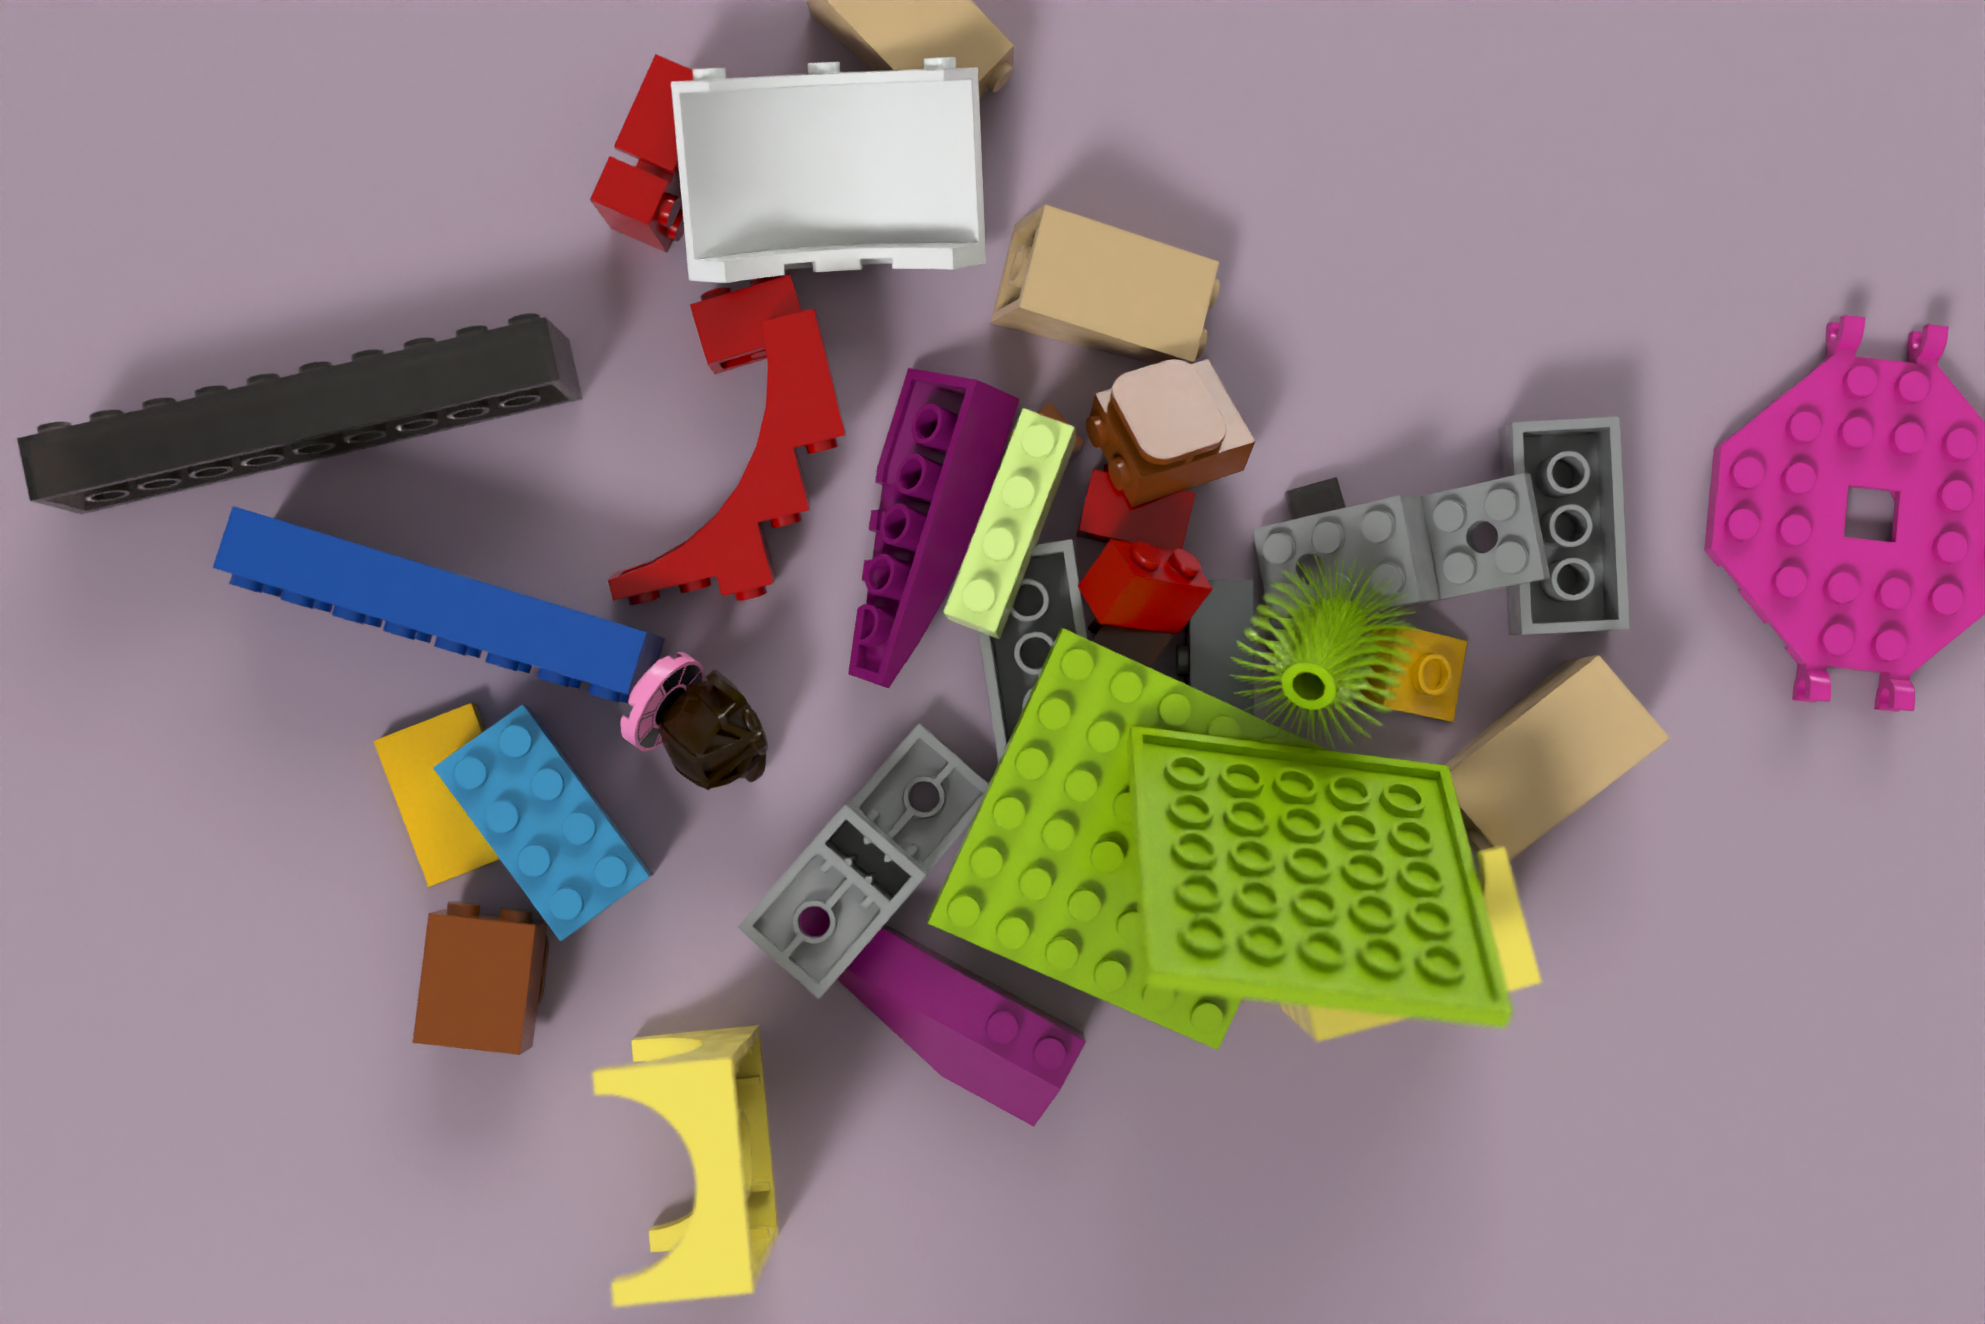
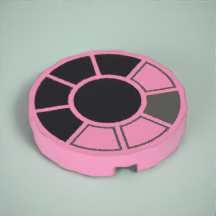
[620,652,705,751]

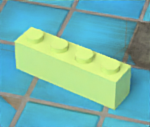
[944,408,1077,639]

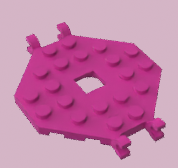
[1704,315,1985,712]

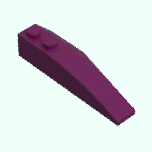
[848,368,1020,688]
[800,906,1086,1127]

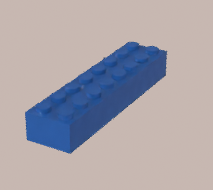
[213,506,665,704]

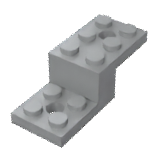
[1253,473,1550,630]
[737,723,989,999]

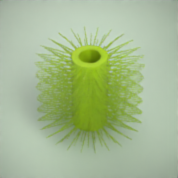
[1230,554,1419,752]

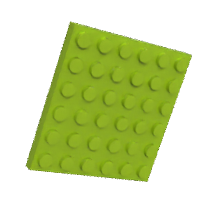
[927,627,1331,1050]
[1127,726,1514,1028]

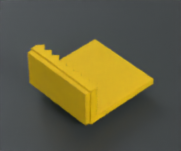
[1359,624,1468,722]

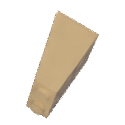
[807,0,1014,100]
[990,204,1220,364]
[1444,655,1670,861]

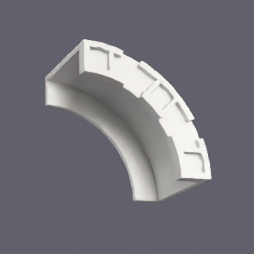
[671,57,986,283]

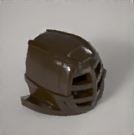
[659,670,768,790]

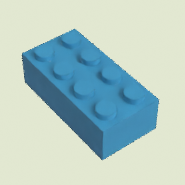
[433,704,653,942]

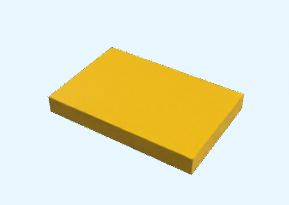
[373,703,500,887]

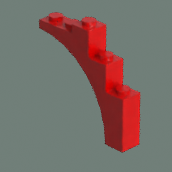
[608,308,846,605]

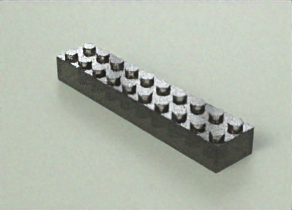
[17,313,583,514]

